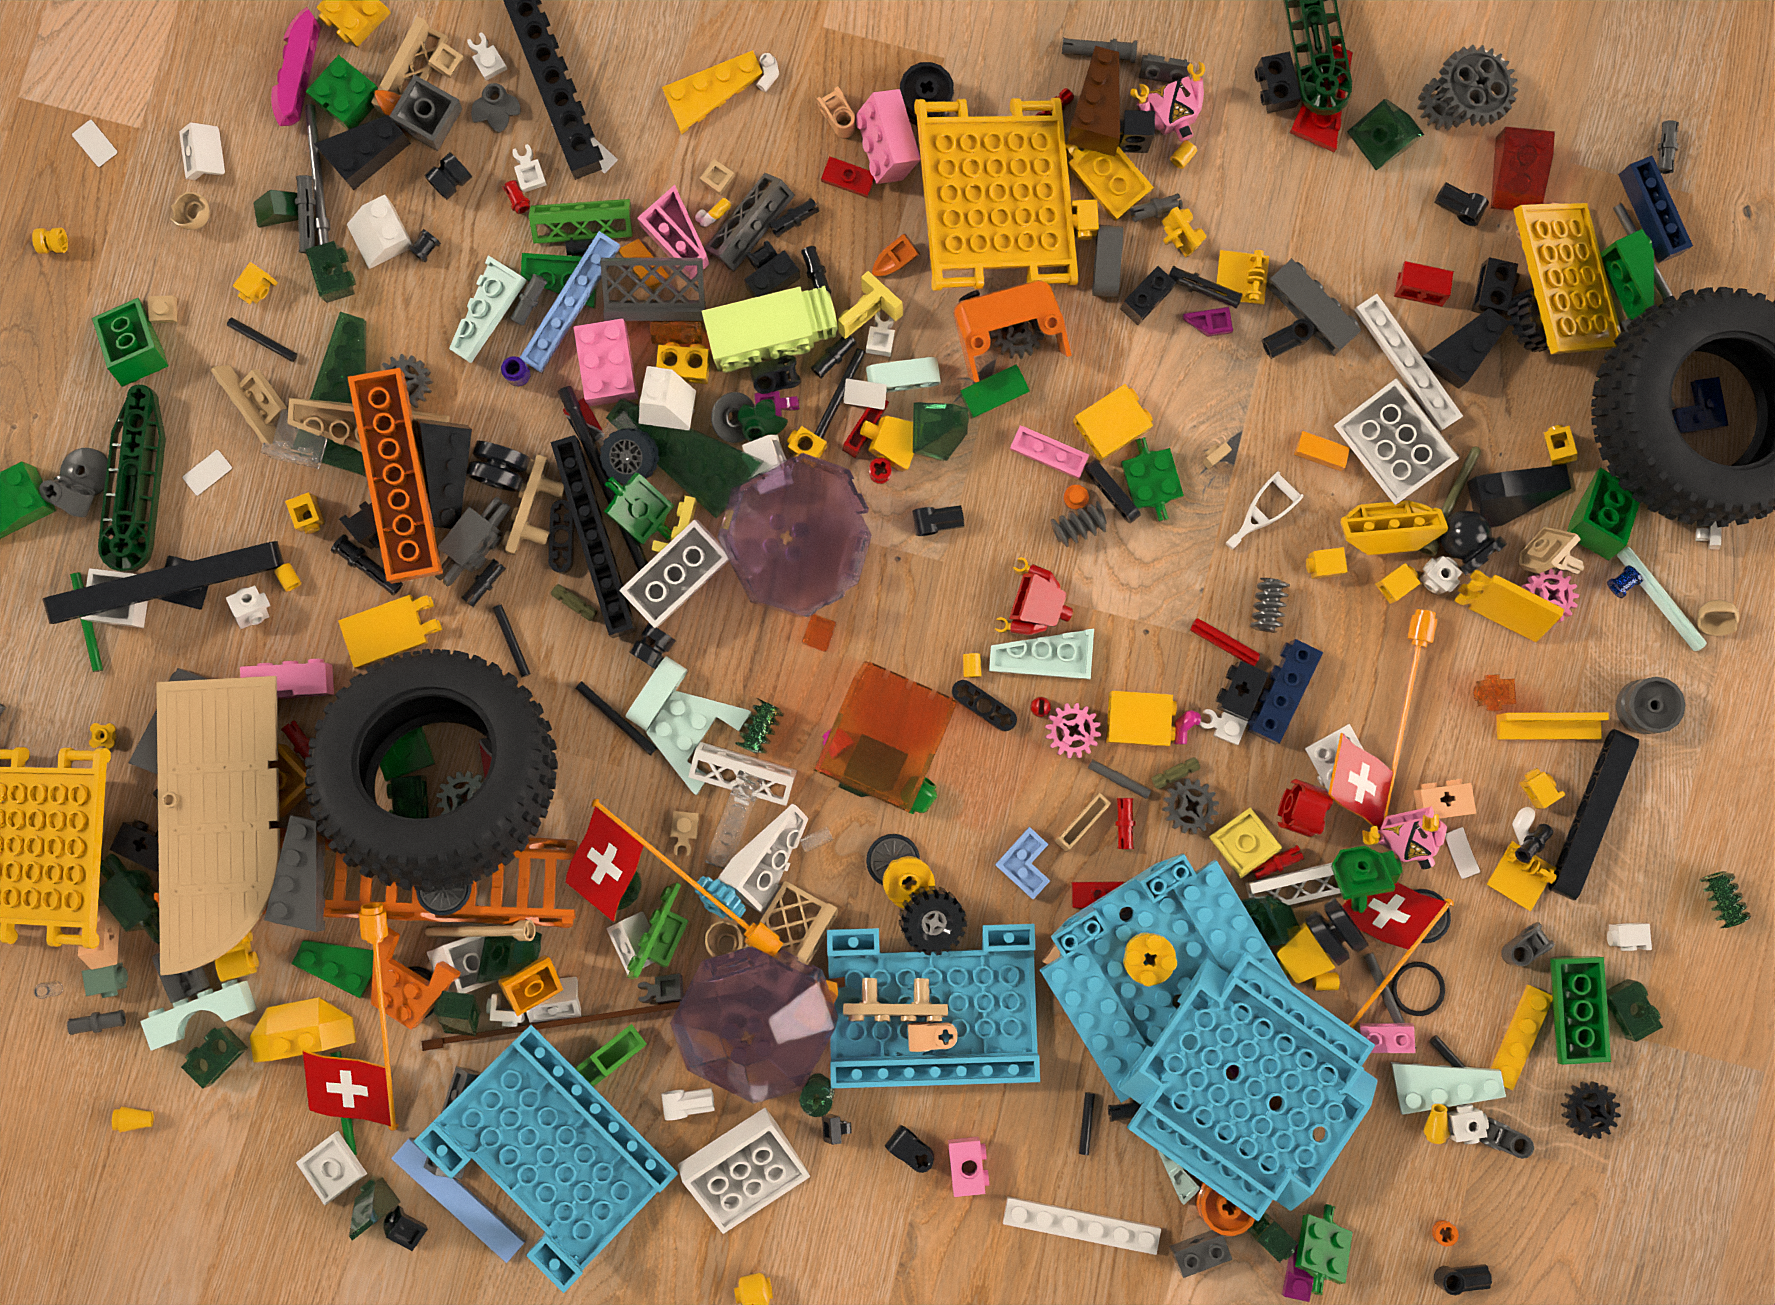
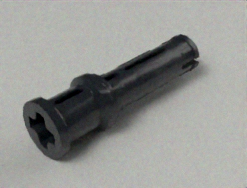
[331,534,403,596]

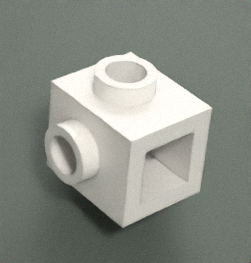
[1419,556,1463,595]
[226,585,270,629]
[1447,1104,1489,1144]

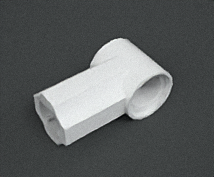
[661,1088,715,1121]

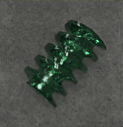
[735,698,784,754]
[1700,871,1751,928]
[799,1073,835,1117]

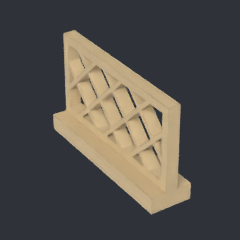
[731,881,838,1003]

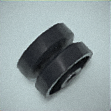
[900,62,954,126]
[466,440,530,493]
[1305,898,1369,966]

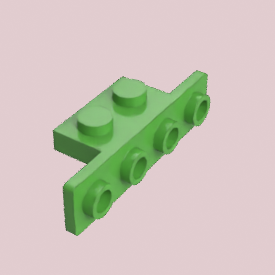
[627,882,689,980]

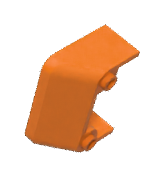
[953,280,1072,382]

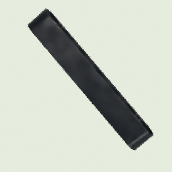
[1548,729,1639,901]

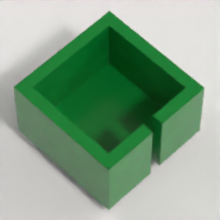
[306,54,378,130]

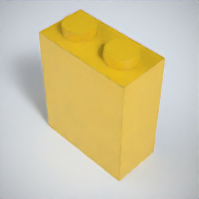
[1073,384,1153,462]
[1106,691,1177,747]

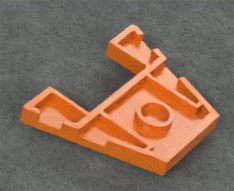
[371,927,461,1029]

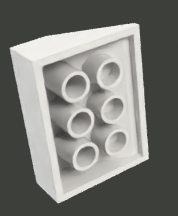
[1334,378,1459,505]
[678,1108,810,1234]

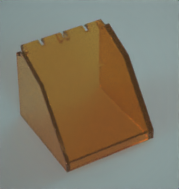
[814,661,957,812]

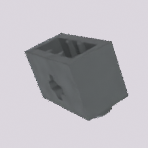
[1169,1230,1232,1278]

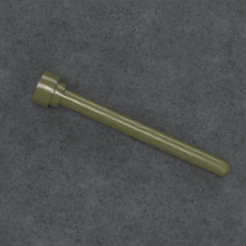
[1419,446,1481,556]

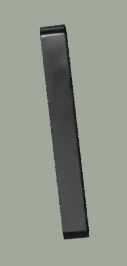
[42,541,284,624]

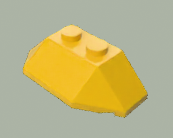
[1340,500,1448,555]
[249,997,357,1063]

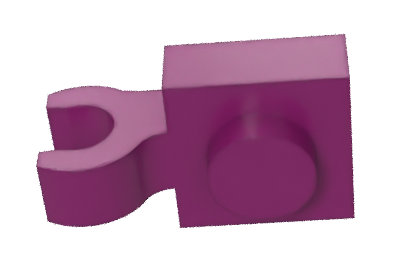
[754,391,800,417]

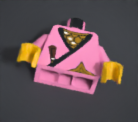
[1130,61,1205,142]
[1362,806,1447,870]

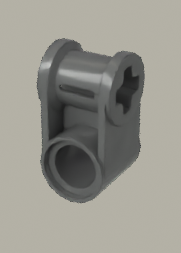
[39,475,95,517]
[1501,922,1555,966]
[1479,1117,1534,1159]

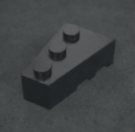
[314,115,411,190]
[1422,308,1509,389]
[339,501,380,550]

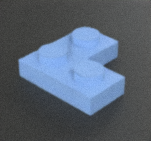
[995,827,1050,899]

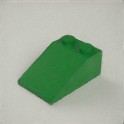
[1600,229,1654,321]
[92,297,169,387]
[0,461,57,539]
[1567,467,1640,561]

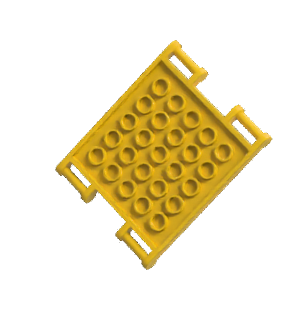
[914,98,1078,291]
[0,747,111,949]

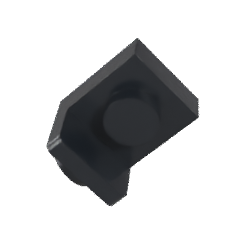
[383,1205,428,1251]

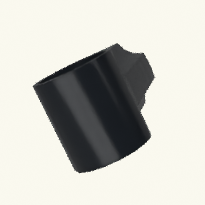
[1434,182,1489,226]
[1261,318,1314,359]
[912,505,964,536]
[1434,1264,1492,1296]

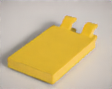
[1065,141,1154,222]
[1455,570,1564,642]
[338,595,443,669]

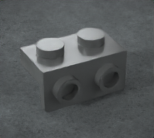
[151,953,210,1003]

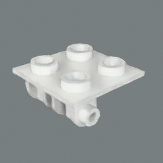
[1305,724,1363,792]

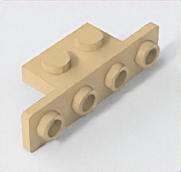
[211,365,287,449]

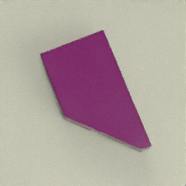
[1183,307,1233,337]

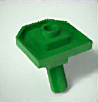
[1331,846,1395,913]

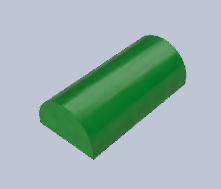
[1550,956,1611,1065]

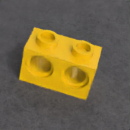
[656,342,711,384]

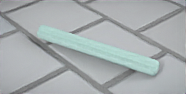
[1617,547,1707,651]

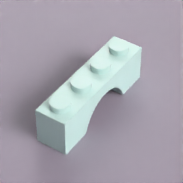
[140,979,257,1051]

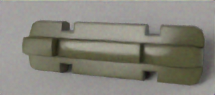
[551,584,597,621]
[1151,757,1200,789]

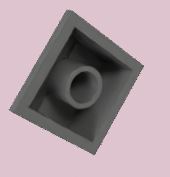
[389,74,462,151]

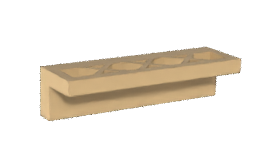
[371,16,449,115]

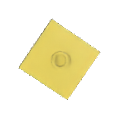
[1209,807,1282,879]

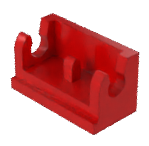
[1394,261,1454,307]

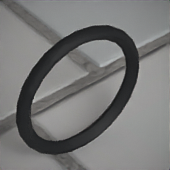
[1391,962,1445,1016]

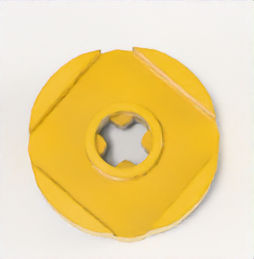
[883,856,935,908]
[1123,932,1177,987]

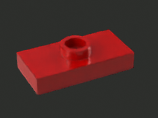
[821,156,875,198]
[1071,881,1123,908]

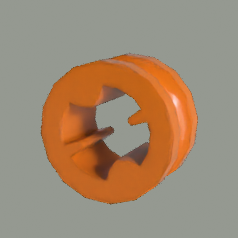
[1432,1220,1459,1247]

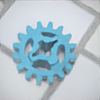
[693,876,746,921]

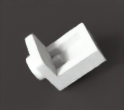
[486,992,526,1027]

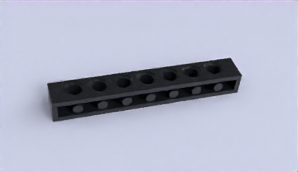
[503,0,604,180]
[550,435,637,638]

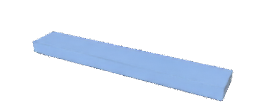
[520,231,621,373]
[391,1137,525,1263]

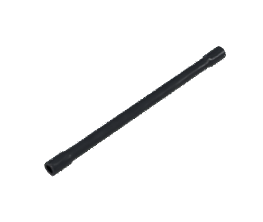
[558,386,648,572]

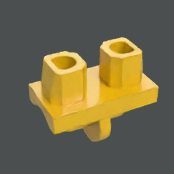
[1161,207,1207,258]

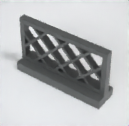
[600,258,706,321]

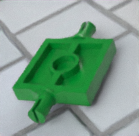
[1121,437,1184,522]
[604,472,675,545]
[1295,1204,1353,1295]

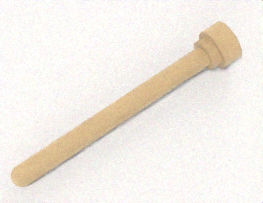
[425,920,536,941]

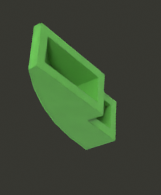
[575,1024,647,1087]

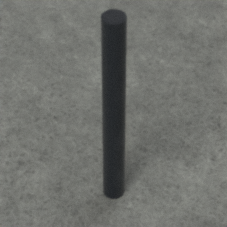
[814,348,866,439]
[575,681,657,756]

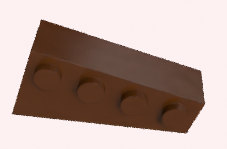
[1067,46,1120,157]

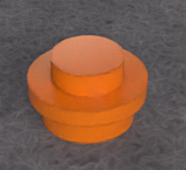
[1063,485,1089,510]

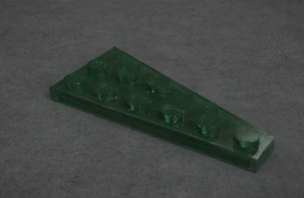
[291,312,366,477]
[606,398,764,518]

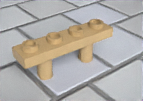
[502,454,564,555]
[843,978,948,1022]

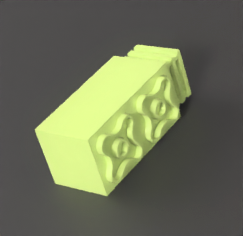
[702,286,838,373]

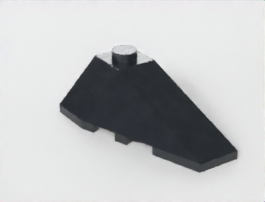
[1467,464,1571,528]

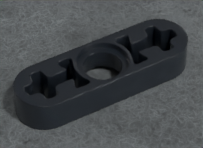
[1084,460,1141,524]
[548,500,575,574]
[951,680,1017,732]

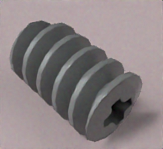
[1050,501,1107,547]
[1250,578,1290,633]

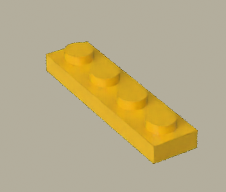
[1490,985,1553,1091]

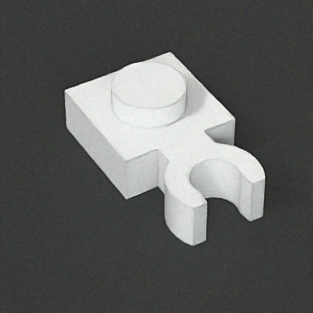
[468,33,507,81]
[513,144,547,193]
[866,312,895,357]
[1199,709,1248,745]

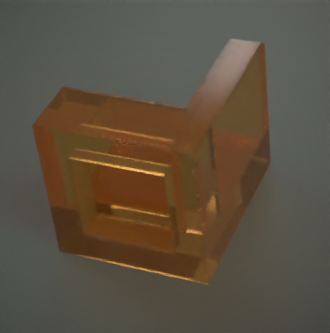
[802,613,837,652]

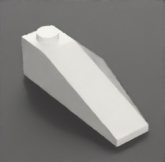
[718,804,808,915]

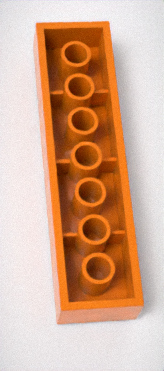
[348,368,443,583]

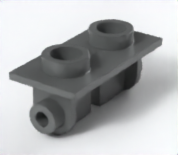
[1139,53,1192,83]

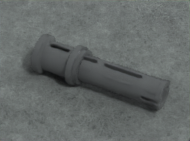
[1062,37,1138,63]

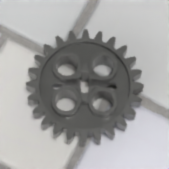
[1437,45,1518,127]

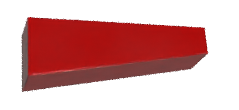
[842,400,889,458]

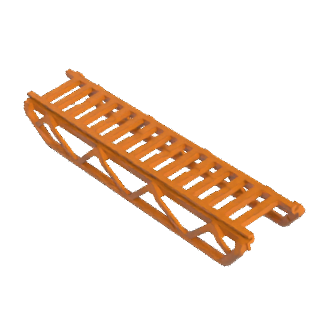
[154,827,578,928]

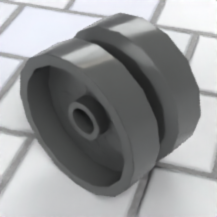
[1616,677,1686,735]

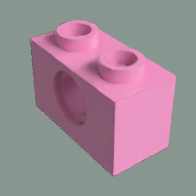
[1360,1023,1415,1053]
[948,1137,989,1197]

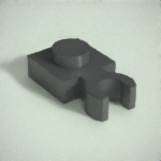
[638,973,684,1005]

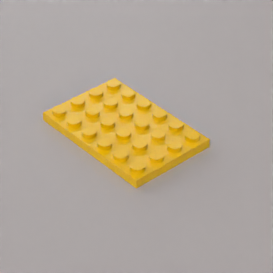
[1513,203,1621,354]

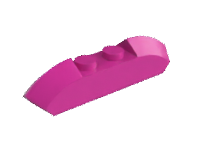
[271,7,321,126]

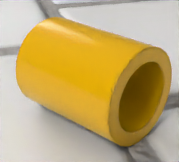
[1170,140,1197,169]
[274,563,302,592]
[963,653,981,678]
[1312,972,1340,991]

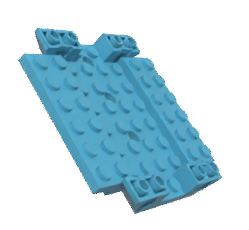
[1040,854,1291,1103]
[1118,953,1378,1221]

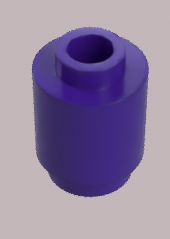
[501,356,530,387]

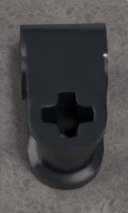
[751,355,801,394]
[884,1125,934,1173]

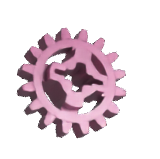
[1522,568,1579,622]
[1045,703,1101,758]

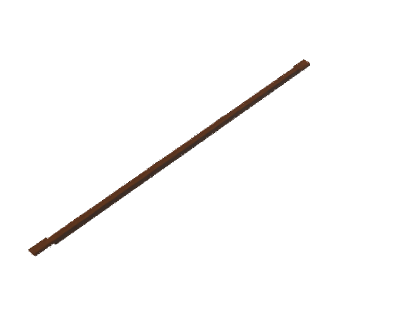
[421,977,846,1051]

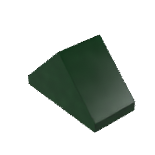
[253,190,298,227]

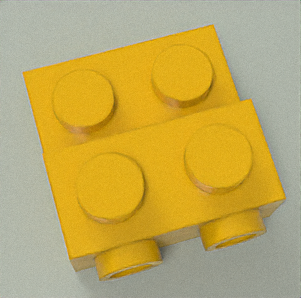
[316,0,391,47]

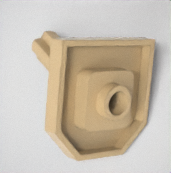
[1519,526,1584,574]

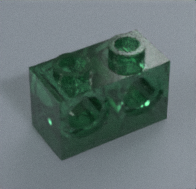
[181,1026,248,1089]

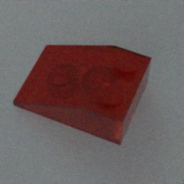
[1491,126,1555,211]

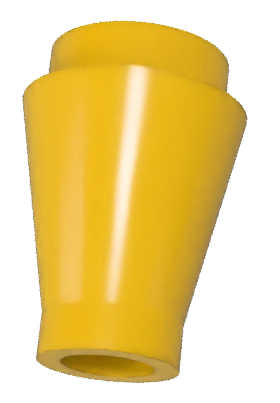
[1423,1104,1450,1144]
[112,1106,154,1133]

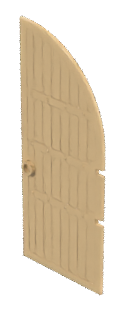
[156,676,280,976]

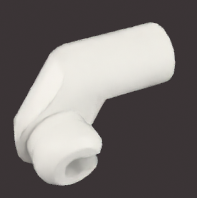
[756,53,779,92]
[1512,807,1535,846]

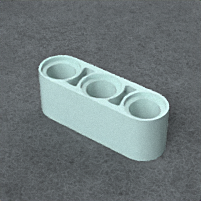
[866,357,941,393]
[625,656,688,731]

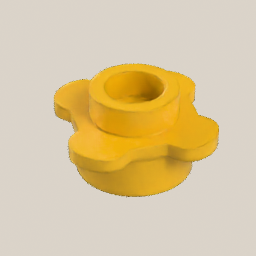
[89,723,116,748]

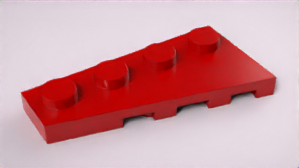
[1289,45,1353,152]

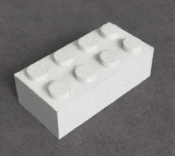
[619,520,732,628]

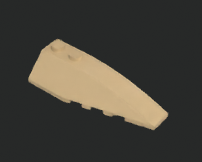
[287,398,449,466]

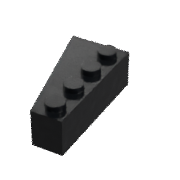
[416,418,472,529]

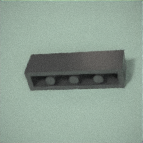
[1266,258,1361,356]

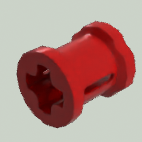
[869,458,892,484]

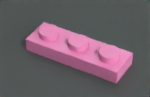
[1010,425,1089,479]

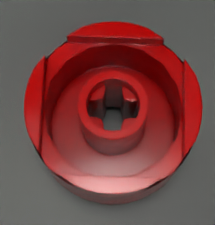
[1277,779,1333,837]

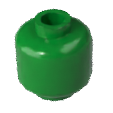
[900,775,937,814]

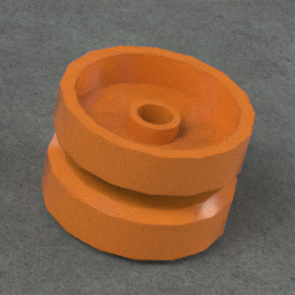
[1195,1181,1255,1236]

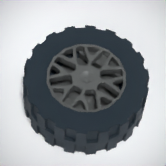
[600,428,659,485]

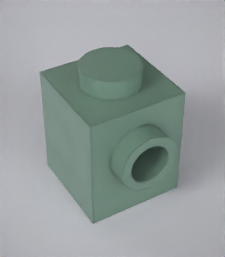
[82,962,128,998]

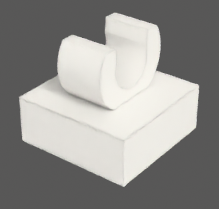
[1695,521,1722,549]

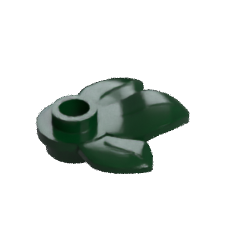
[738,399,788,442]

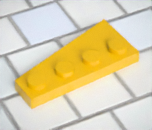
[662,50,763,135]

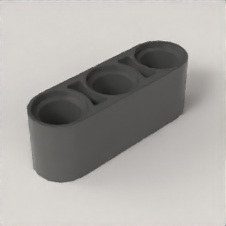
[1092,225,1123,298]

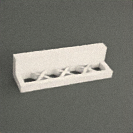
[688,742,797,806]
[1245,862,1341,913]

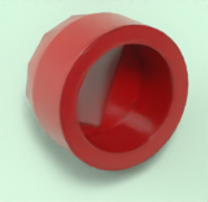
[1030,697,1051,717]

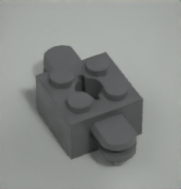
[435,497,510,586]

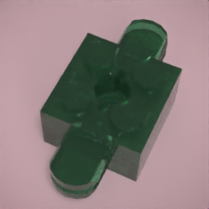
[99,854,160,944]

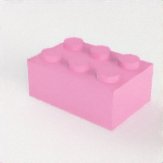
[856,89,921,184]
[573,319,639,407]

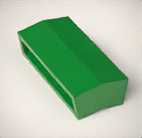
[960,364,1030,418]

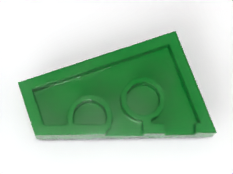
[521,253,597,309]
[291,940,374,998]

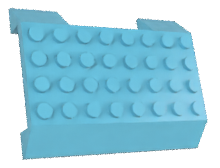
[827,924,1040,1088]
[413,1025,678,1293]

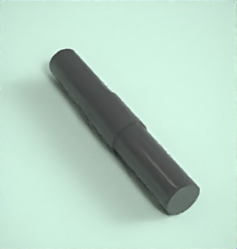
[1088,759,1151,799]

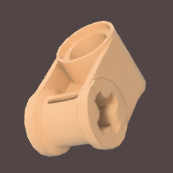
[816,86,856,138]
[907,1022,958,1052]

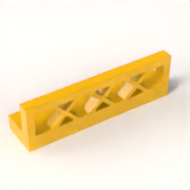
[1496,712,1609,740]

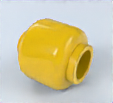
[734,1273,773,1305]

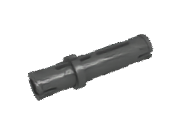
[295,175,316,254]

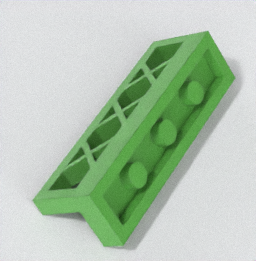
[529,199,633,244]

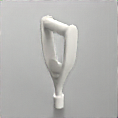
[1226,471,1304,550]

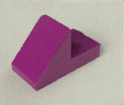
[1282,1242,1314,1302]

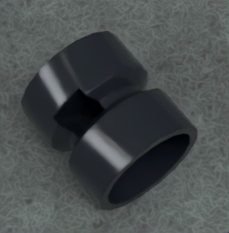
[424,152,472,200]
[629,623,676,670]

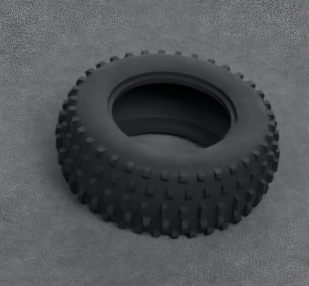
[1591,287,1775,528]
[305,649,558,892]

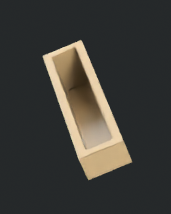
[1054,793,1111,852]

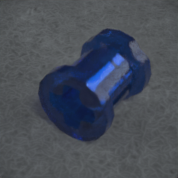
[1607,565,1643,598]

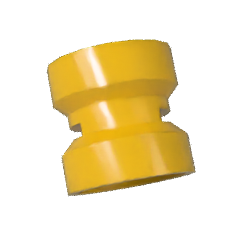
[32,228,68,254]

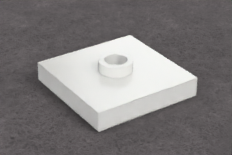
[296,1131,367,1205]

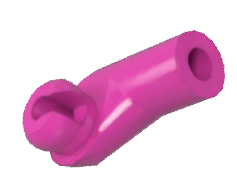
[1174,710,1201,744]

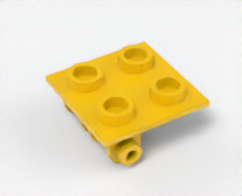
[1215,250,1269,305]
[1486,841,1557,912]

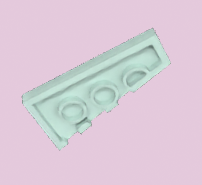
[449,255,527,363]
[989,629,1094,680]
[1390,1062,1506,1115]

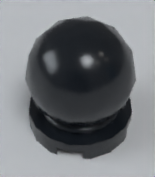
[1440,510,1507,576]

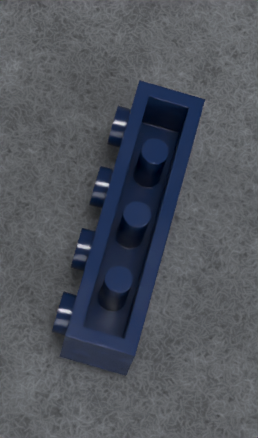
[1618,155,1693,264]
[1247,639,1323,745]

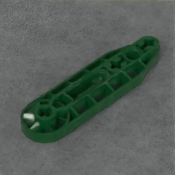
[1283,0,1352,115]
[98,384,166,573]

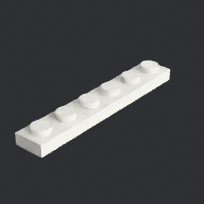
[1354,294,1463,431]
[1003,1196,1161,1255]

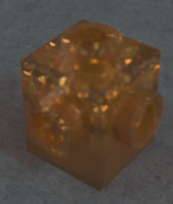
[1473,674,1516,711]

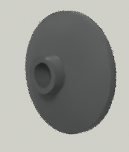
[711,392,755,443]
[60,448,108,496]

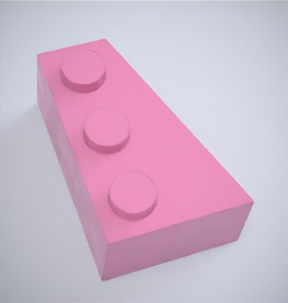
[638,185,709,279]
[240,659,334,699]

